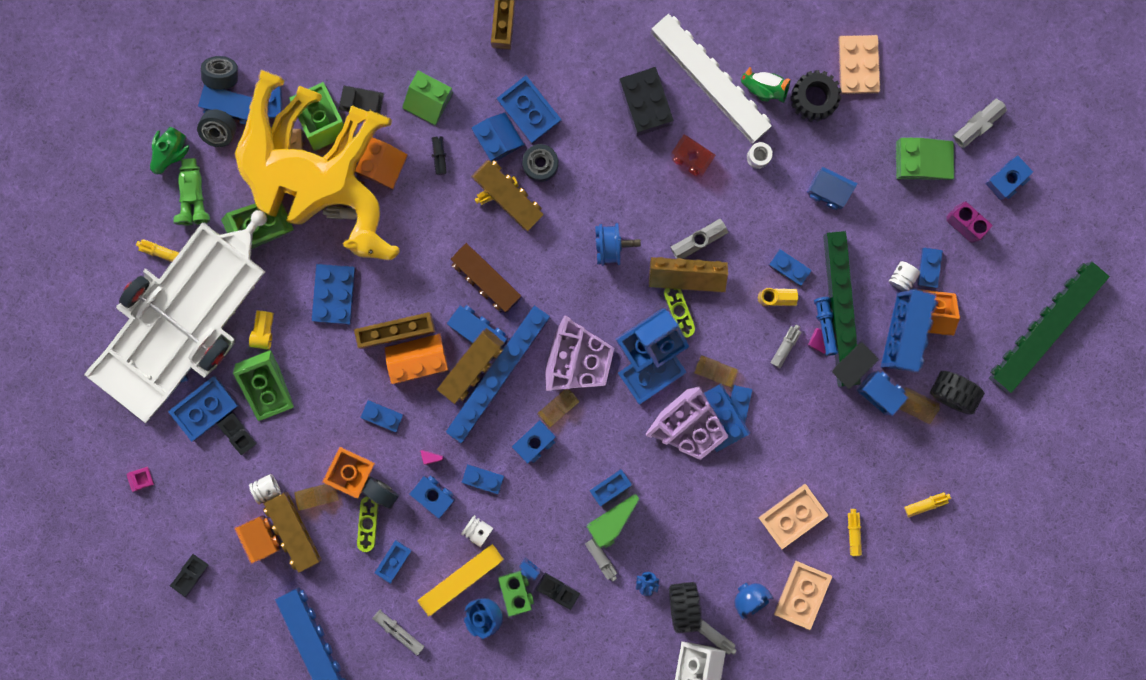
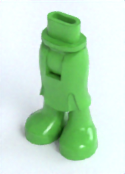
[173,158,210,225]

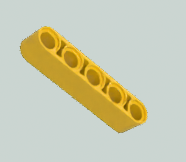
[417,544,504,617]

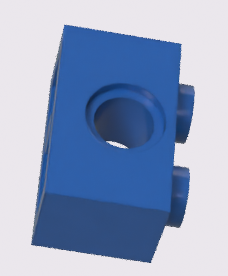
[985,155,1033,200]
[512,420,556,464]
[409,475,455,519]

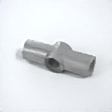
[952,98,1007,148]
[670,219,728,259]

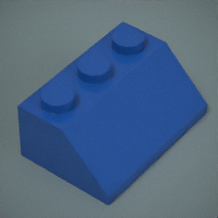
[615,308,667,373]

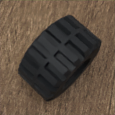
[790,70,842,122]
[930,371,985,414]
[669,582,702,633]

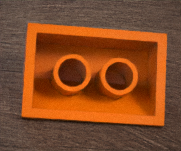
[385,334,450,385]

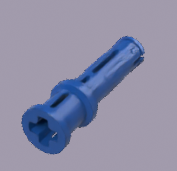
[814,297,838,356]

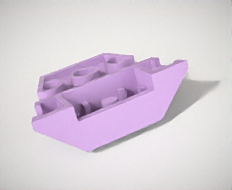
[545,316,614,391]
[646,387,728,460]

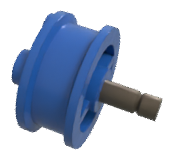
[595,223,641,266]

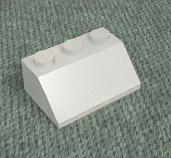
[675,642,726,680]

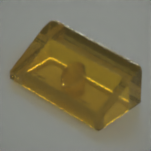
[899,387,940,424]

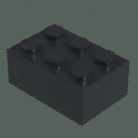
[619,67,674,137]

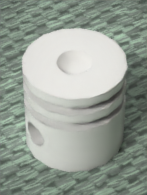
[747,142,772,169]
[889,261,920,292]
[249,474,281,505]
[461,515,493,547]

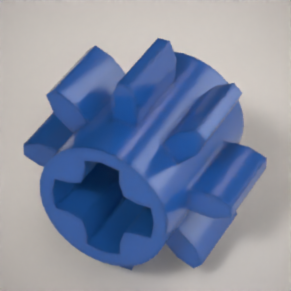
[635,572,660,596]

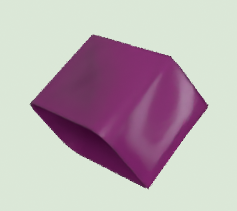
[946,201,993,243]

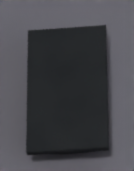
[339,85,384,114]
[831,341,880,389]

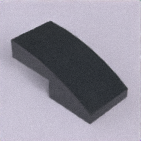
[217,411,257,455]
[170,554,209,598]
[535,572,580,610]

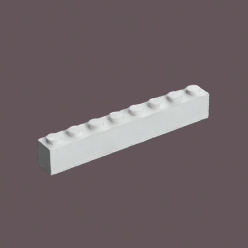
[651,14,771,144]

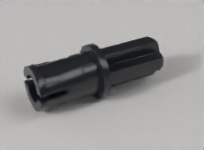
[431,136,447,175]

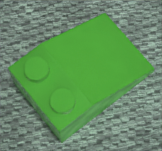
[289,82,344,151]
[896,138,954,179]
[221,202,294,249]
[233,350,294,421]
[587,494,639,548]

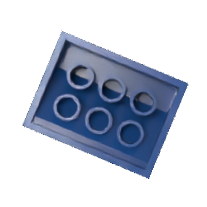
[881,289,937,372]

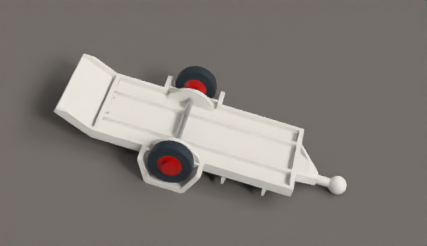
[84,210,267,423]

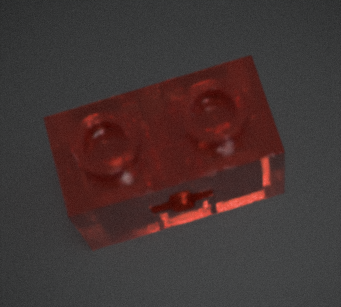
[670,134,716,177]

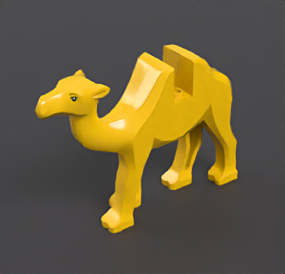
[235,70,400,260]

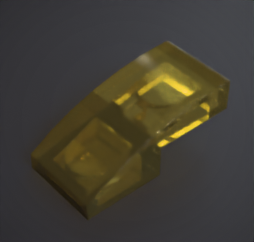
[694,355,739,388]
[537,389,580,428]
[294,484,339,511]

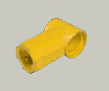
[758,288,798,306]
[249,310,274,350]

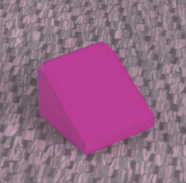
[808,328,826,354]
[420,450,444,465]
[126,467,154,492]

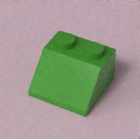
[402,70,454,126]

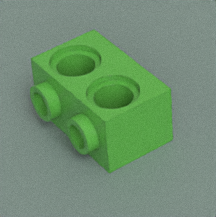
[498,571,534,616]

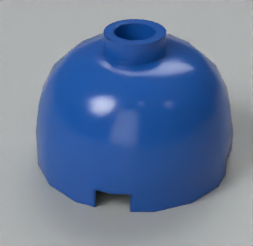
[734,583,774,620]
[464,598,503,639]

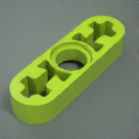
[664,288,695,338]
[357,496,379,552]

